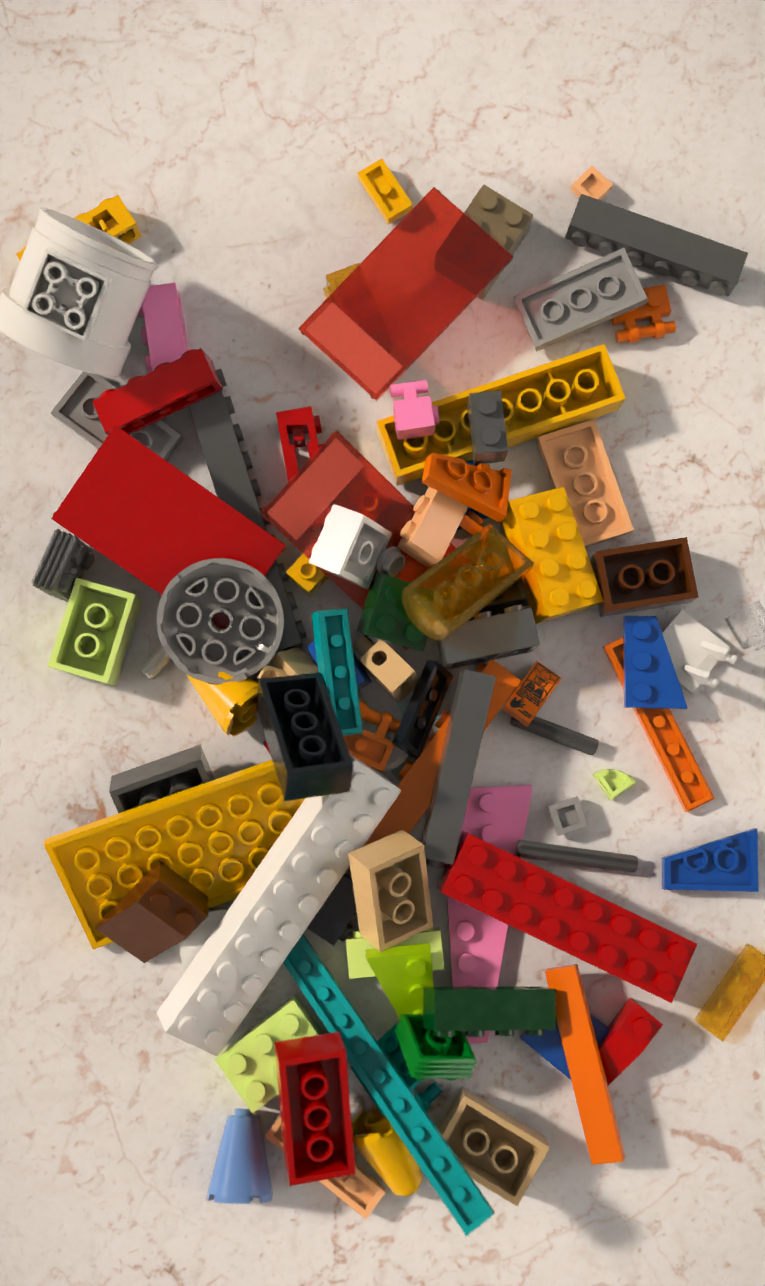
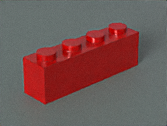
[92,348,223,435]

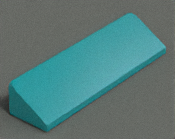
[312,608,363,736]

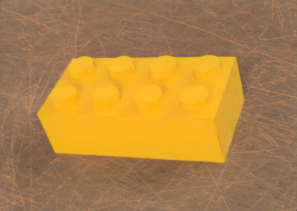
[501,487,604,625]

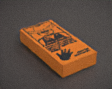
[502,661,562,727]

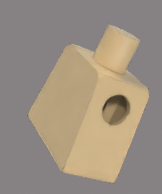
[353,635,418,704]

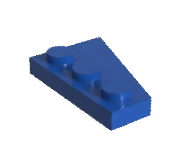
[662,828,759,892]

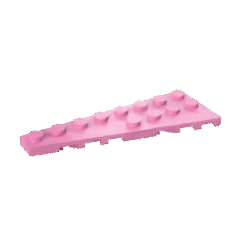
[445,785,532,1044]

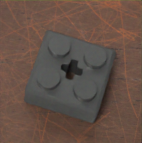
[32,529,95,603]

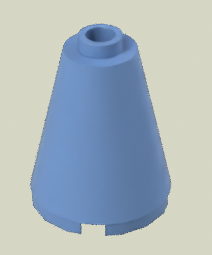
[207,1109,273,1204]

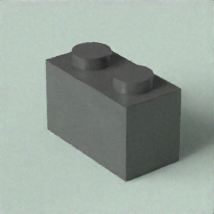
[467,390,508,464]

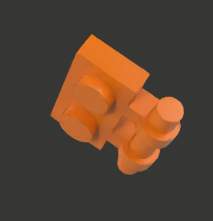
[611,284,676,344]
[343,701,400,771]

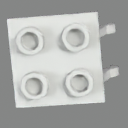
[662,609,738,694]

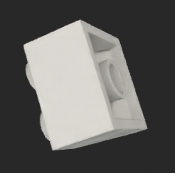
[309,504,392,589]

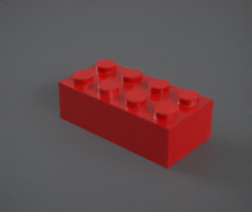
[274,1032,356,1186]

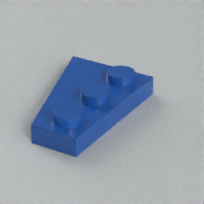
[623,616,688,709]

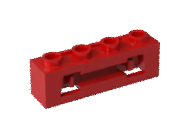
[276,406,335,534]

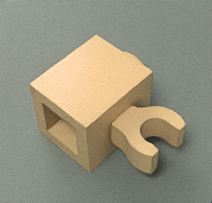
[258,646,318,679]

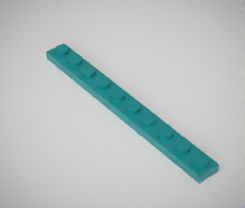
[283,933,495,1237]

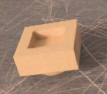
[570,166,613,200]

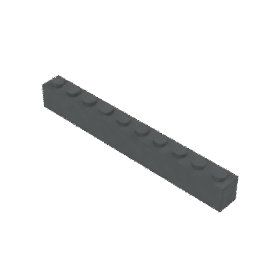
[189,360,307,654]

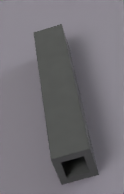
[421,669,496,868]

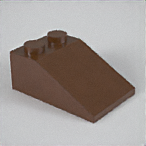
[95,861,208,963]

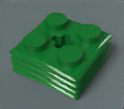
[395,1014,477,1081]

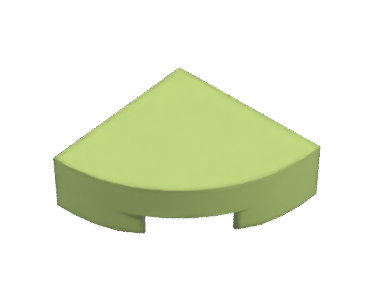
[592,769,636,800]

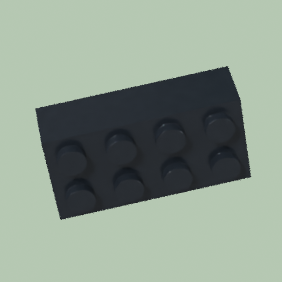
[256,672,354,801]

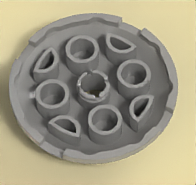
[157,558,284,684]

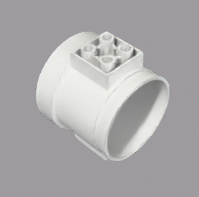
[0,208,158,378]

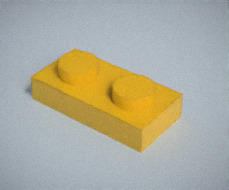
[357,158,413,225]

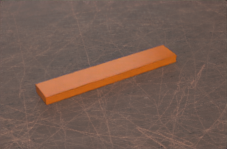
[603,637,715,812]
[545,964,625,1165]

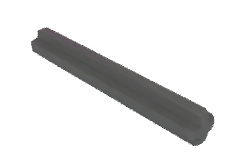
[516,840,638,873]

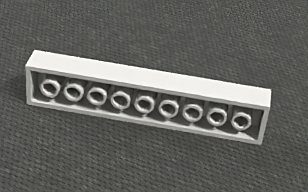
[157,753,402,1057]

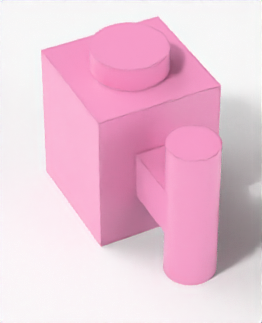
[390,380,439,440]

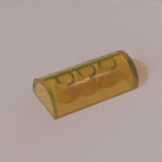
[402,524,534,640]

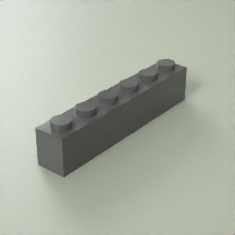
[565,194,748,297]

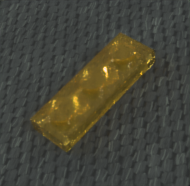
[694,943,765,1042]

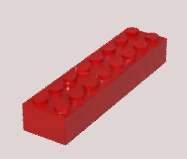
[436,831,697,1003]

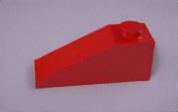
[598,997,663,1086]

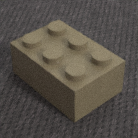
[434,184,533,300]

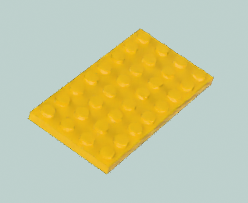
[44,760,306,949]

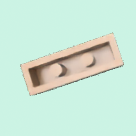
[398,486,468,567]

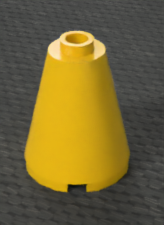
[187,672,258,736]
[351,1103,422,1197]

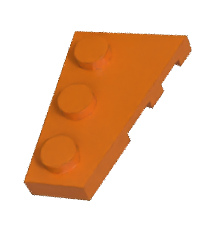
[422,452,512,522]

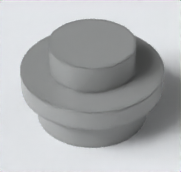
[377,546,405,577]

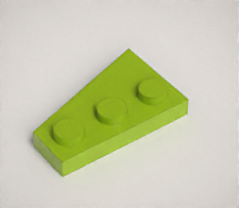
[365,943,434,1019]

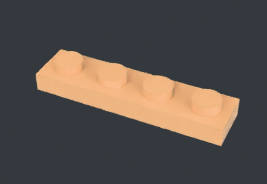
[264,1114,386,1219]

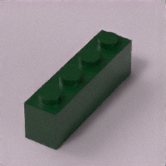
[423,986,556,1037]

